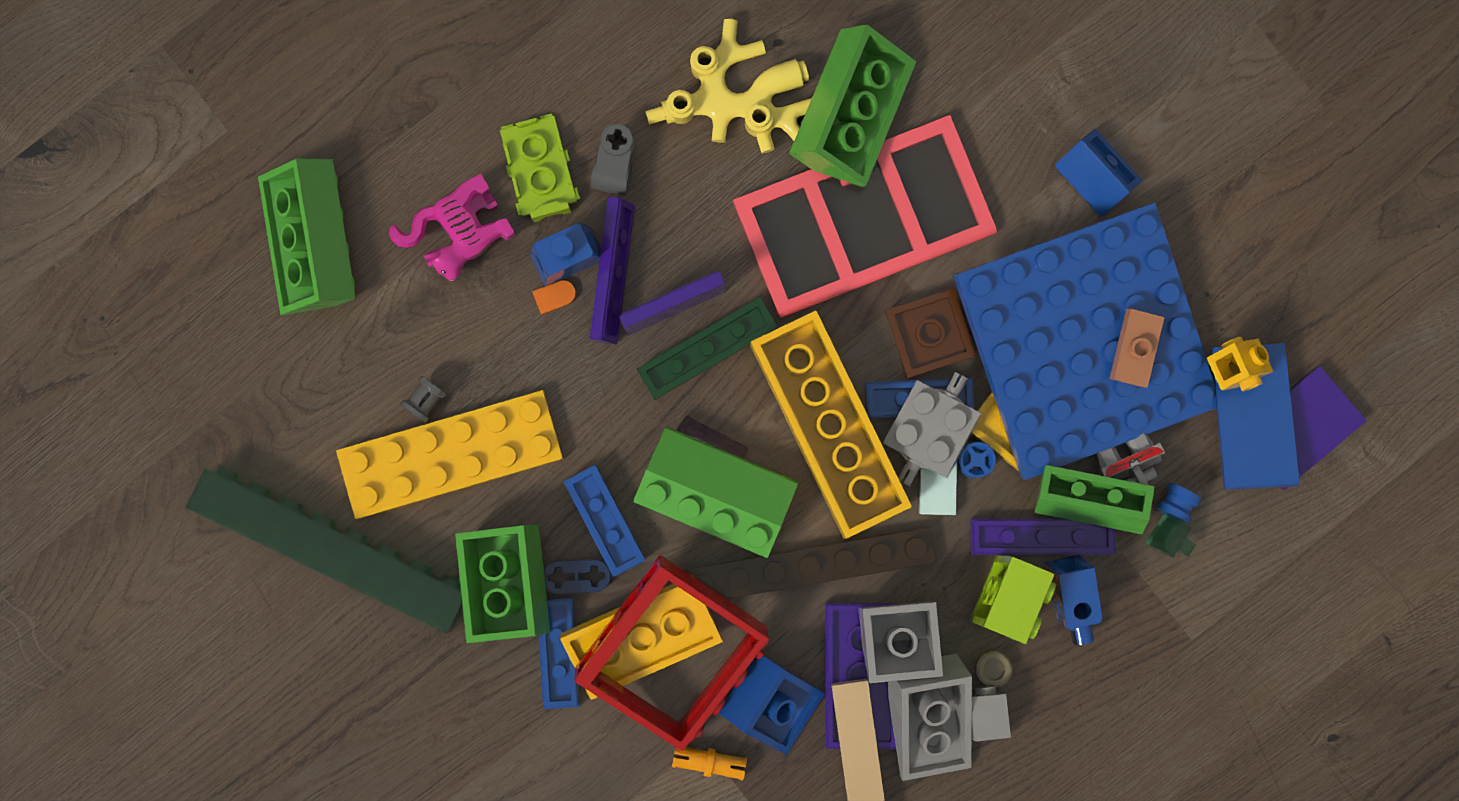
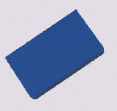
[1055,129,1143,216]

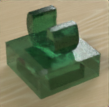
[1145,514,1196,558]

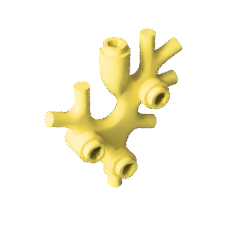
[645,19,812,154]

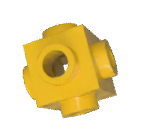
[1207,337,1273,392]

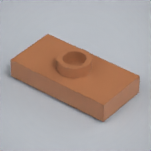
[1109,309,1164,388]

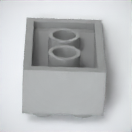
[888,653,972,781]

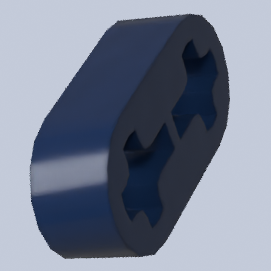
[544,560,612,594]

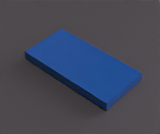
[1210,343,1300,490]

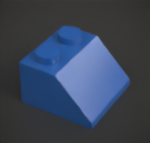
[719,655,825,755]

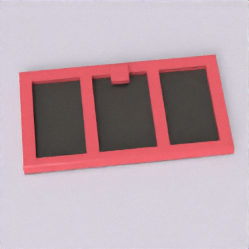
[733,115,997,319]

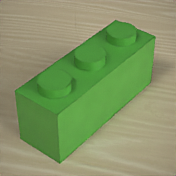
[1035,465,1155,535]

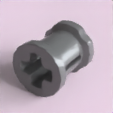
[401,376,448,423]

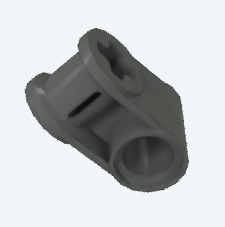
[591,124,635,196]

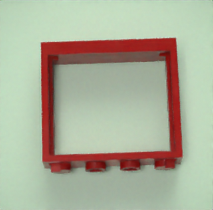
[574,555,769,752]

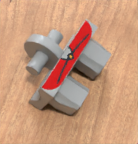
[1096,433,1165,485]

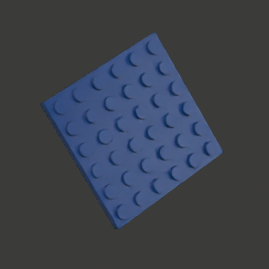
[953,203,1217,480]

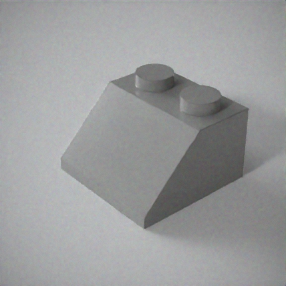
[858,601,943,683]

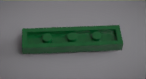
[637,297,778,400]

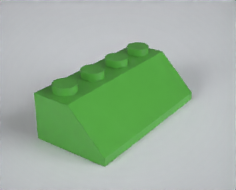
[789,25,916,187]
[258,158,356,315]
[633,426,799,558]

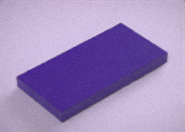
[825,603,897,749]

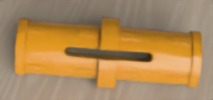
[672,747,747,781]

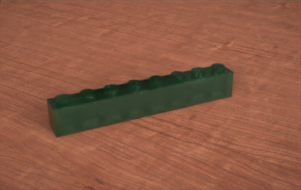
[185,465,463,634]

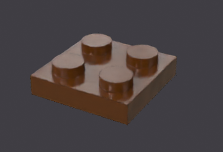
[884,288,976,379]

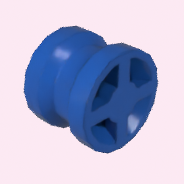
[957,442,996,478]
[1156,483,1202,525]

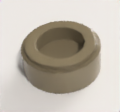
[975,650,1012,687]

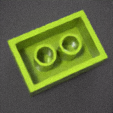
[969,555,1056,644]

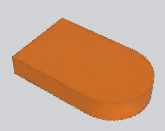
[532,280,576,315]

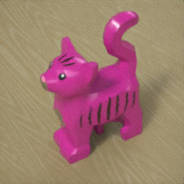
[389,174,515,281]

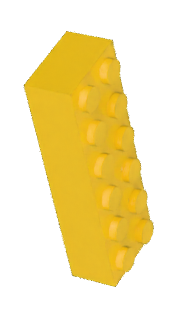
[750,311,912,539]

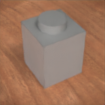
[972,685,1011,741]

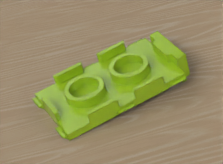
[500,113,580,223]

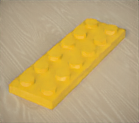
[336,390,564,519]

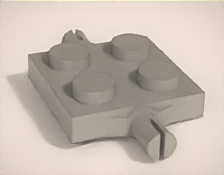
[883,372,982,487]

